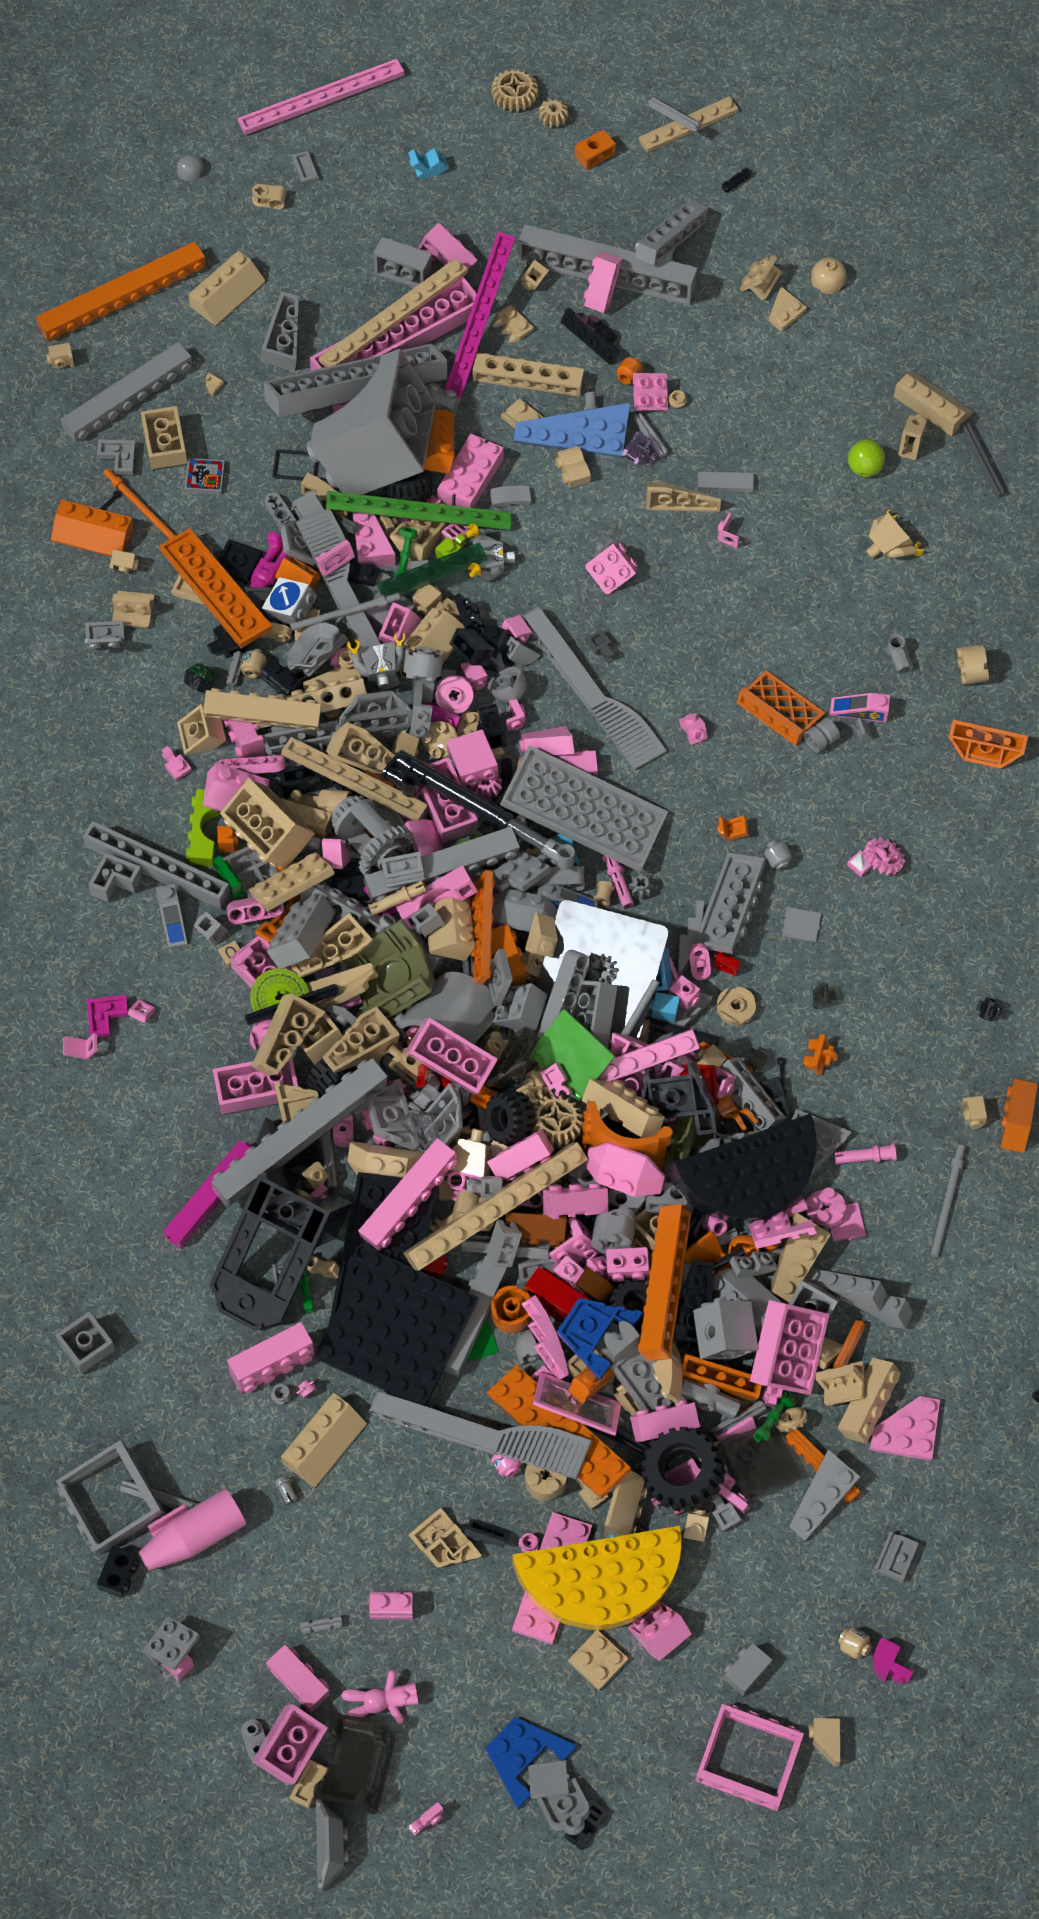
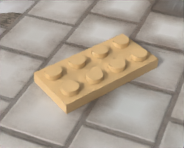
[249,852,335,912]

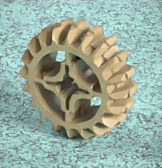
[491,69,538,112]
[532,1095,583,1147]

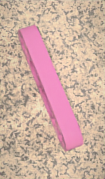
[215,755,286,774]

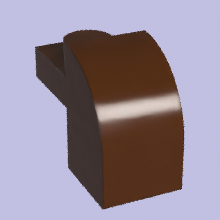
[575,1267,615,1303]

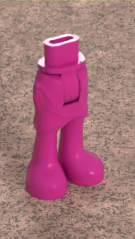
[249,532,288,588]

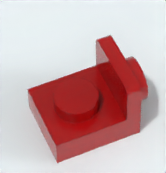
[713,951,740,976]

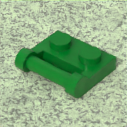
[213,855,246,900]

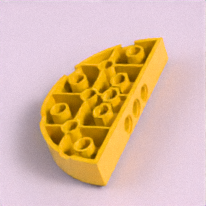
[512,1526,681,1630]

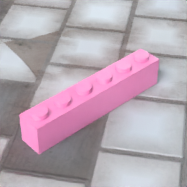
[358,1138,458,1251]

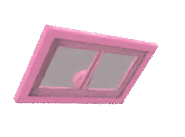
[533,1372,621,1436]

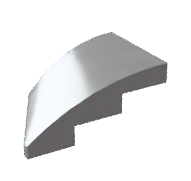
[223,846,279,907]

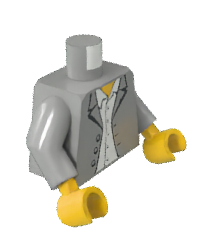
[466,524,515,581]
[347,633,405,689]

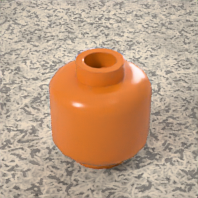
[617,357,643,384]

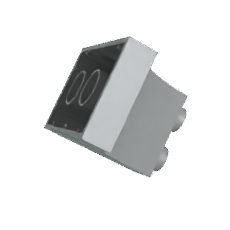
[307,349,436,495]

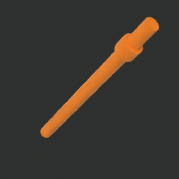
[103,468,176,539]

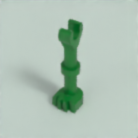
[393,527,418,584]
[299,1270,314,1314]
[753,1390,796,1443]

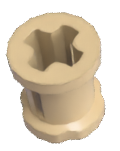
[593,881,615,906]

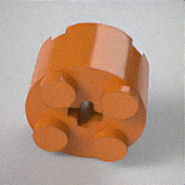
[491,1286,532,1333]

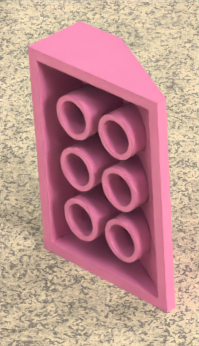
[750,1300,829,1395]

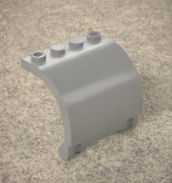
[393,972,498,1044]

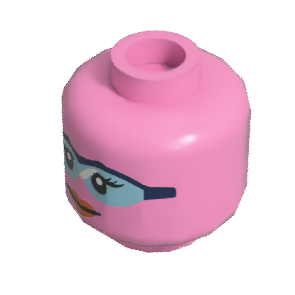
[492,1455,522,1478]

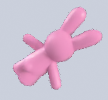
[342,1670,419,1724]

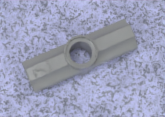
[681,1377,740,1419]

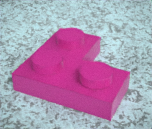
[87,995,128,1038]

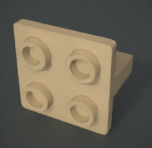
[740,255,782,300]
[112,591,155,628]
[816,1361,865,1406]

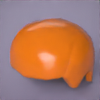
[728,1235,760,1257]

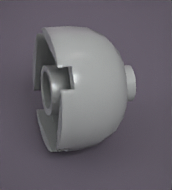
[488,666,527,703]

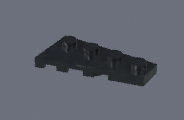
[673,1260,713,1344]

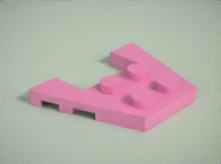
[749,1195,816,1249]

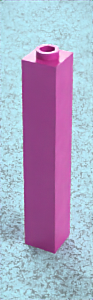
[163,1140,252,1249]

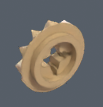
[775,1408,807,1432]

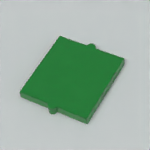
[466,1320,499,1362]

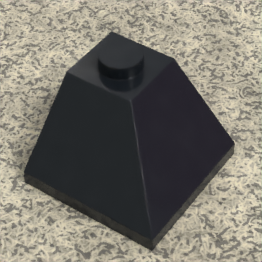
[481,623,514,674]

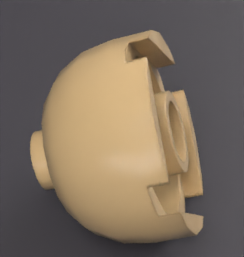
[811,257,846,294]

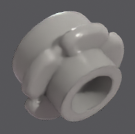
[271,1384,291,1405]

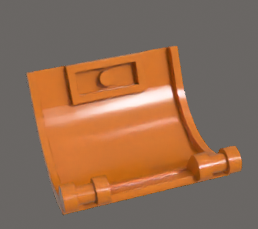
[579,1101,672,1173]

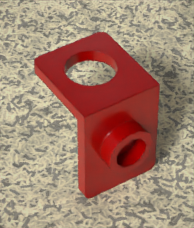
[416,1064,434,1088]

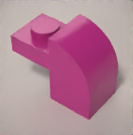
[872,1637,913,1684]

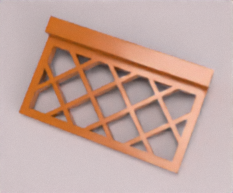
[737,670,825,746]

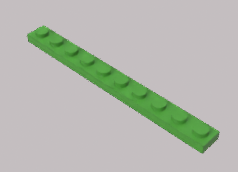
[326,491,511,530]

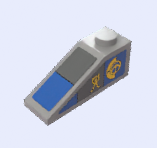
[155,884,188,949]
[537,885,598,908]

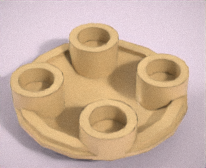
[421,721,458,759]

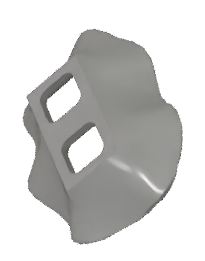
[287,622,339,670]

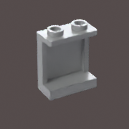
[410,678,435,738]

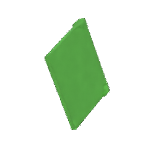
[529,1009,616,1102]

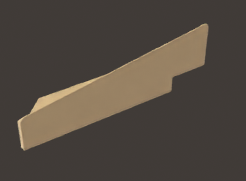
[281,963,379,1010]

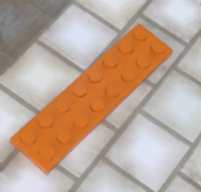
[159,528,272,648]
[486,1365,632,1500]

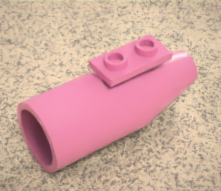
[138,1488,246,1571]

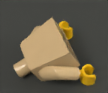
[866,510,925,559]

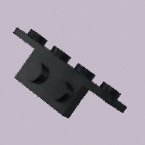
[560,308,619,365]

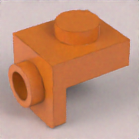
[717,815,749,841]

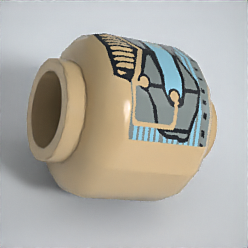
[240,649,267,679]
[838,1627,872,1659]

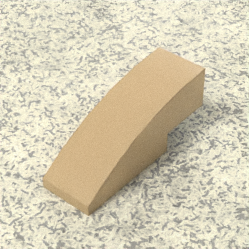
[301,472,349,519]

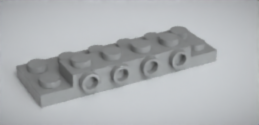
[694,853,766,954]

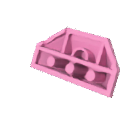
[585,1142,666,1197]

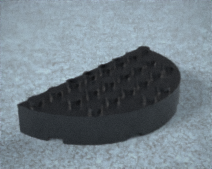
[664,1113,817,1222]

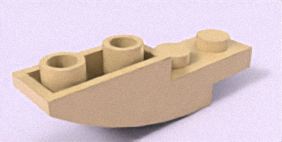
[652,1342,683,1404]

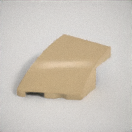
[408,1507,482,1568]

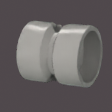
[804,718,840,753]

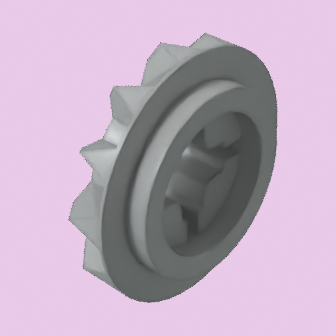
[587,954,618,984]

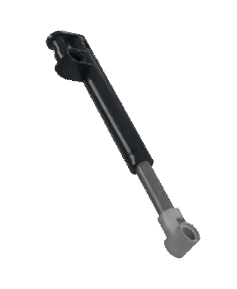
[381,750,575,870]

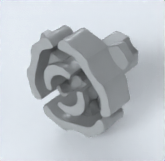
[406,1072,441,1118]

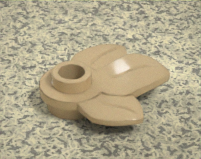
[484,1031,516,1066]

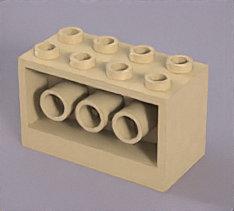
[220,778,315,869]

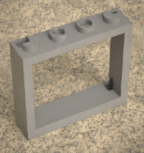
[56,1440,165,1555]

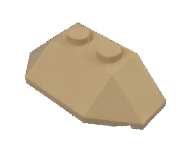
[348,1141,424,1178]

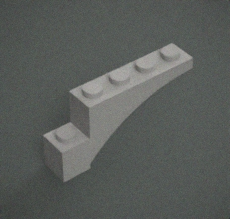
[804,1268,913,1329]

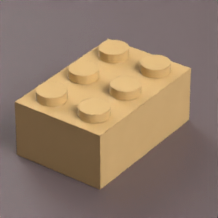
[141,406,187,470]

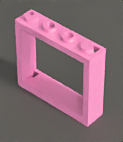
[695,1704,804,1811]

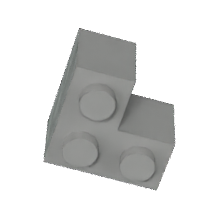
[88,853,143,902]

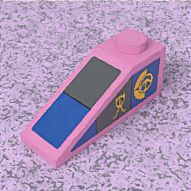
[830,693,890,722]

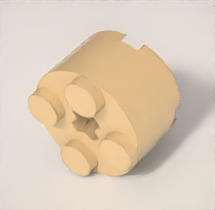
[957,644,989,685]
[525,1465,567,1501]

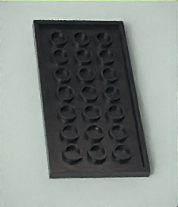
[328,1172,438,1327]

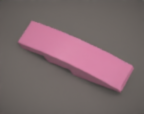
[522,1295,569,1379]

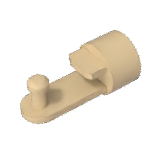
[289,789,352,813]

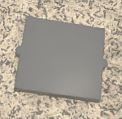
[782,907,821,943]
[527,1760,570,1799]

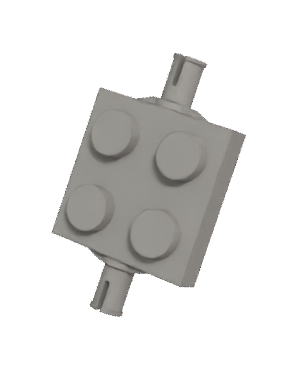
[495,850,551,893]

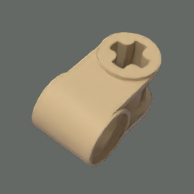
[252,184,287,209]
[516,1085,554,1106]

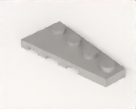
[789,1450,860,1541]

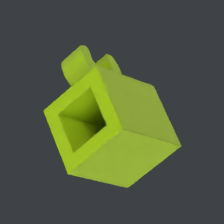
[435,534,466,570]

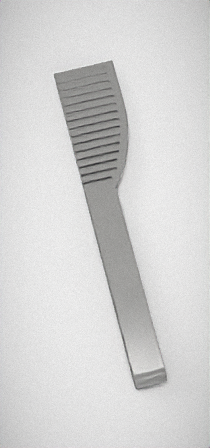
[295,509,400,692]
[521,607,667,770]
[369,1392,592,1479]

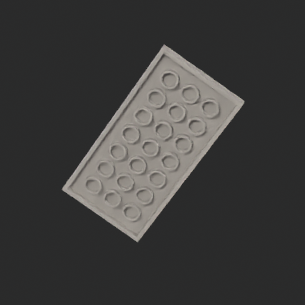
[500,745,668,872]

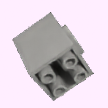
[693,1297,758,1360]

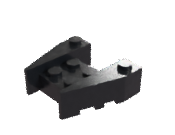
[638,1062,722,1139]

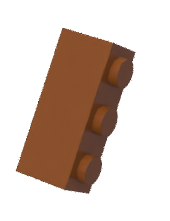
[505,1213,569,1247]

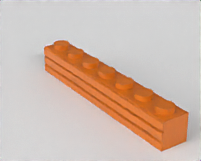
[785,1429,860,1503]

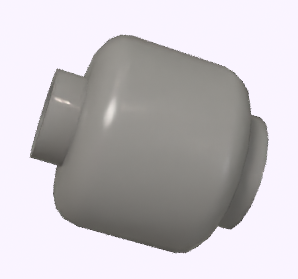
[764,840,793,870]

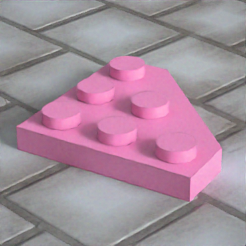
[870,1396,940,1461]

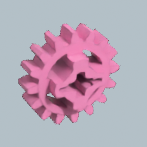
[863,837,905,876]

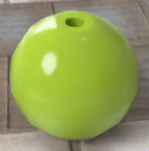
[848,439,885,478]

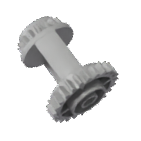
[331,796,414,876]

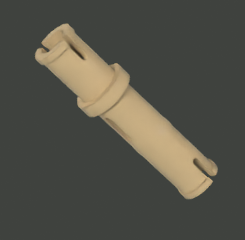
[368,880,427,916]

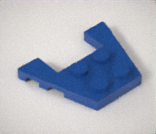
[557,1298,643,1380]
[485,1717,576,1809]

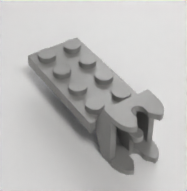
[596,1321,688,1412]

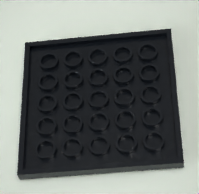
[313,1248,479,1406]

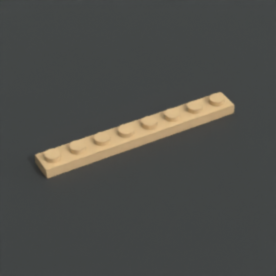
[281,737,428,820]

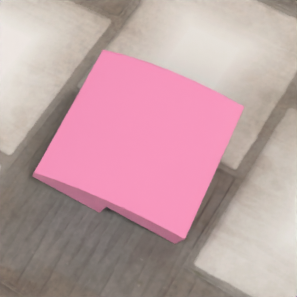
[404,819,444,857]

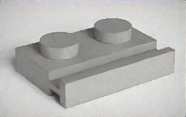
[380,852,425,887]
[874,1531,919,1583]

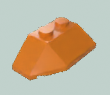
[949,719,1028,769]

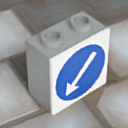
[262,577,317,624]

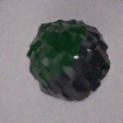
[184,663,214,693]

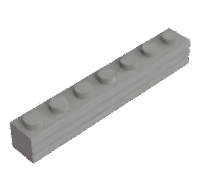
[461,1235,551,1260]

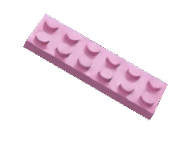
[512,1512,592,1645]

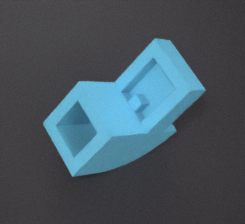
[408,148,449,179]

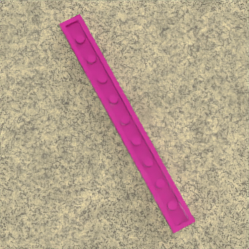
[444,232,515,401]

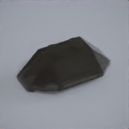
[485,1026,539,1088]

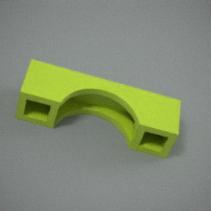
[186,789,219,867]

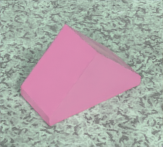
[322,839,351,869]

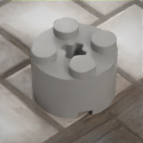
[403,647,444,681]
[591,1212,635,1256]

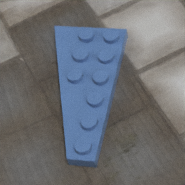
[513,403,630,457]

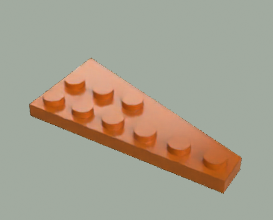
[469,870,495,985]

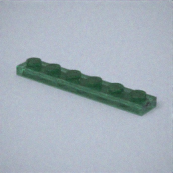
[376,542,487,597]

